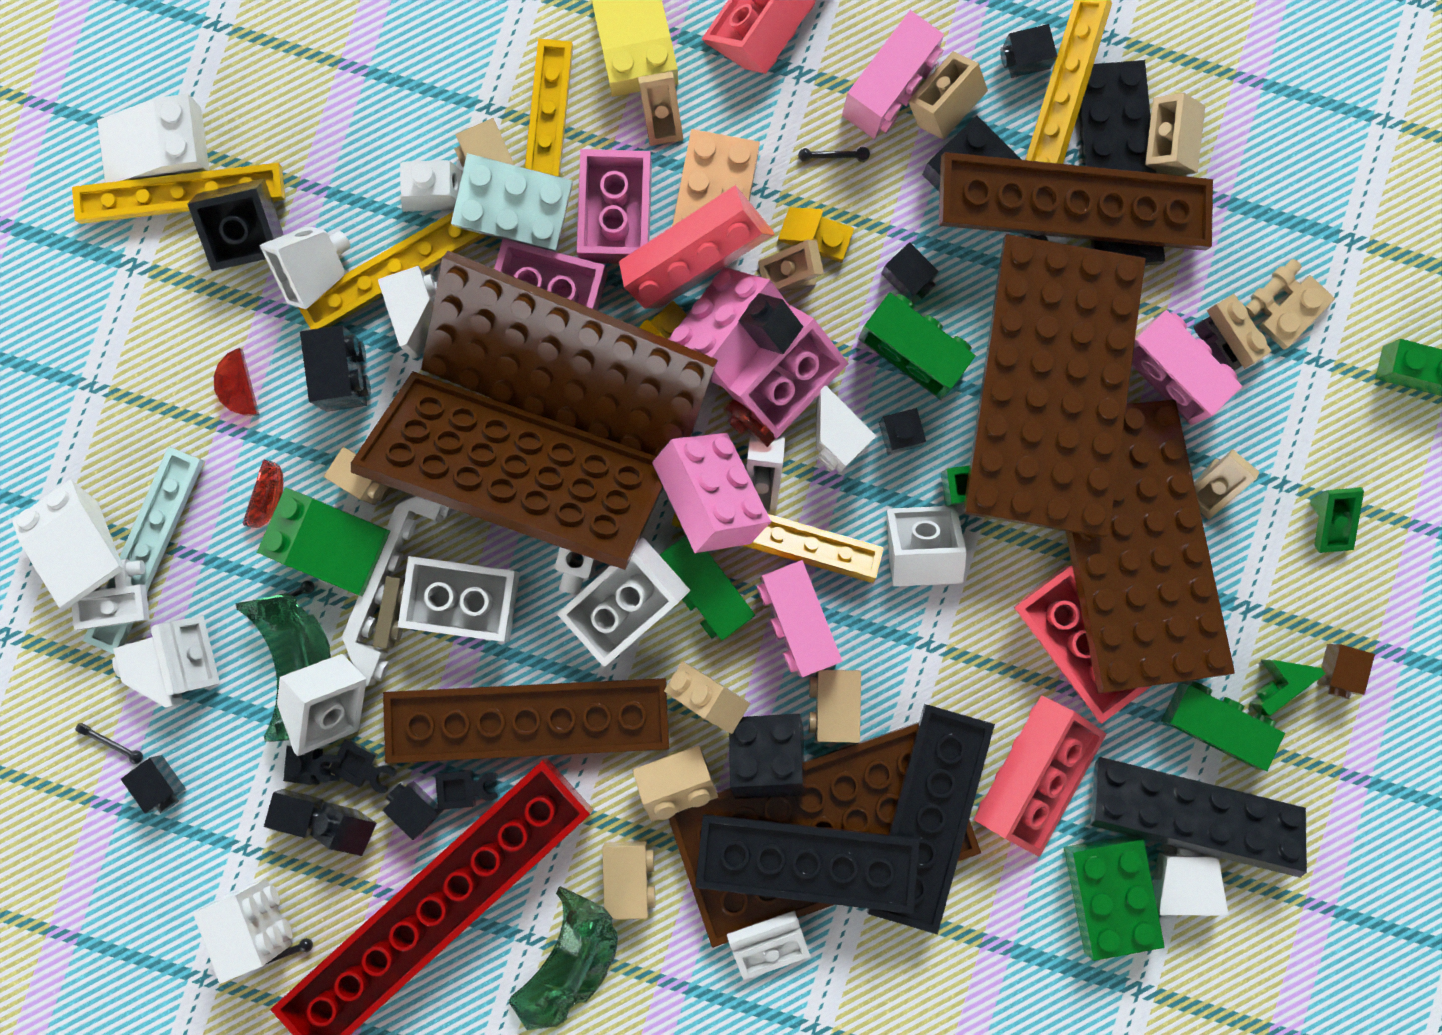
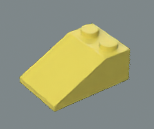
[592,0,679,97]

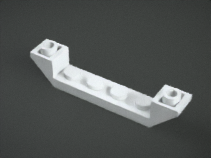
[342,496,453,686]

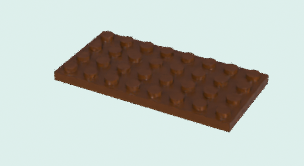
[963,234,1146,538]
[421,251,718,456]
[351,371,664,570]
[1066,399,1235,694]
[668,722,981,948]

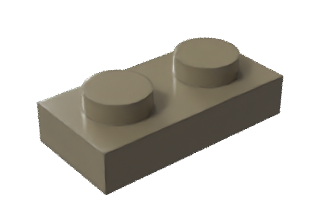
[372,576,405,649]

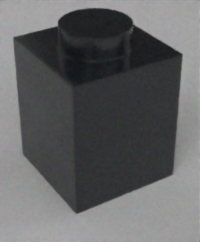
[1000,24,1058,78]
[881,242,939,301]
[738,293,804,354]
[879,408,926,455]
[121,755,186,814]
[382,781,444,840]
[264,789,323,838]
[310,802,377,856]

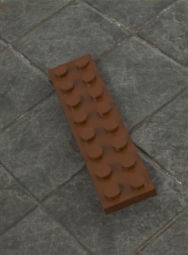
[938,152,1213,251]
[383,678,670,763]

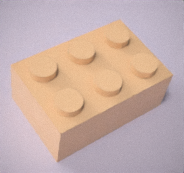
[672,129,760,226]

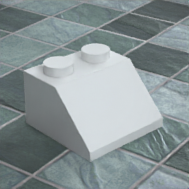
[378,266,437,359]
[816,385,876,473]
[887,506,966,586]
[277,654,366,756]

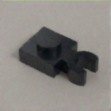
[1193,316,1242,371]
[329,739,398,793]
[283,745,341,785]
[435,770,500,810]

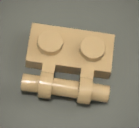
[1245,259,1335,350]

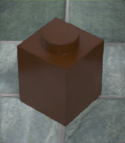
[1317,644,1375,699]

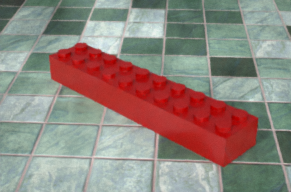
[270,757,594,1035]

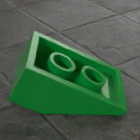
[257,487,391,597]

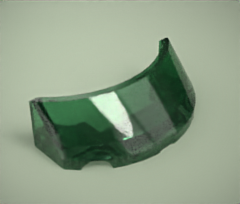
[235,593,331,742]
[509,886,618,1031]

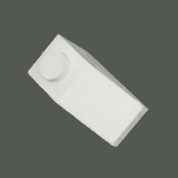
[746,433,785,516]
[112,637,184,708]

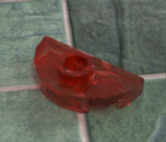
[213,348,260,416]
[723,400,775,447]
[243,459,283,528]

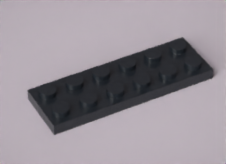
[1078,60,1165,266]
[867,704,995,935]
[1090,757,1307,878]
[696,814,920,914]

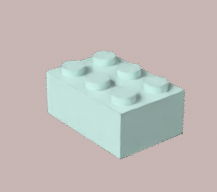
[451,153,573,252]

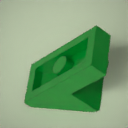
[1310,487,1364,553]
[1250,659,1326,716]

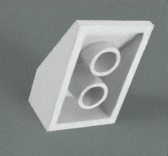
[97,94,210,183]
[12,480,124,611]

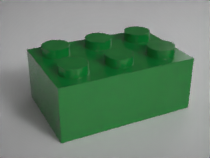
[858,292,976,400]
[1064,835,1165,961]

